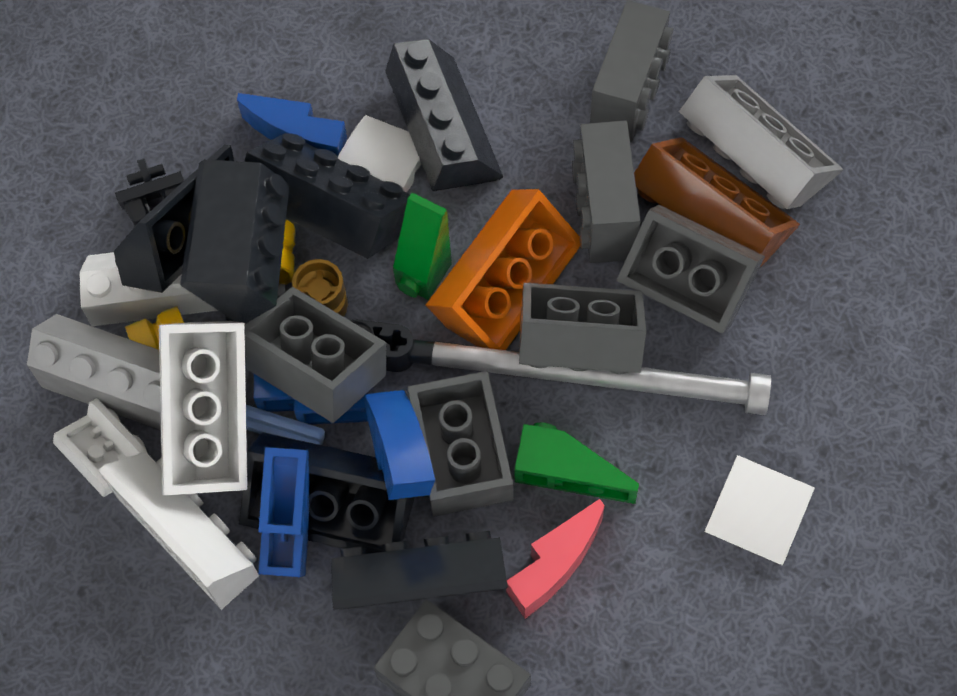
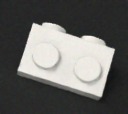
[53,398,147,497]

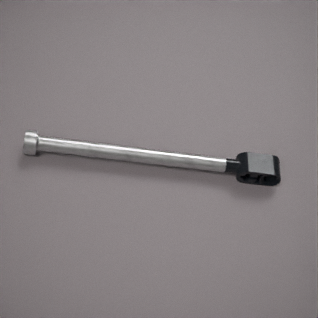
[350,319,771,415]

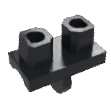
[115,158,185,225]

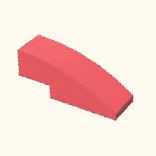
[506,499,605,619]

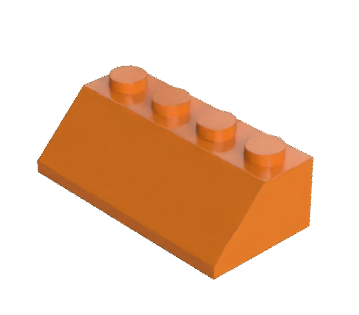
[425,189,581,350]

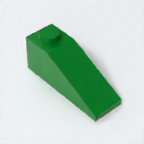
[393,193,452,300]
[515,422,639,504]

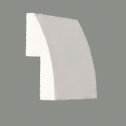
[338,115,421,192]
[705,455,815,565]

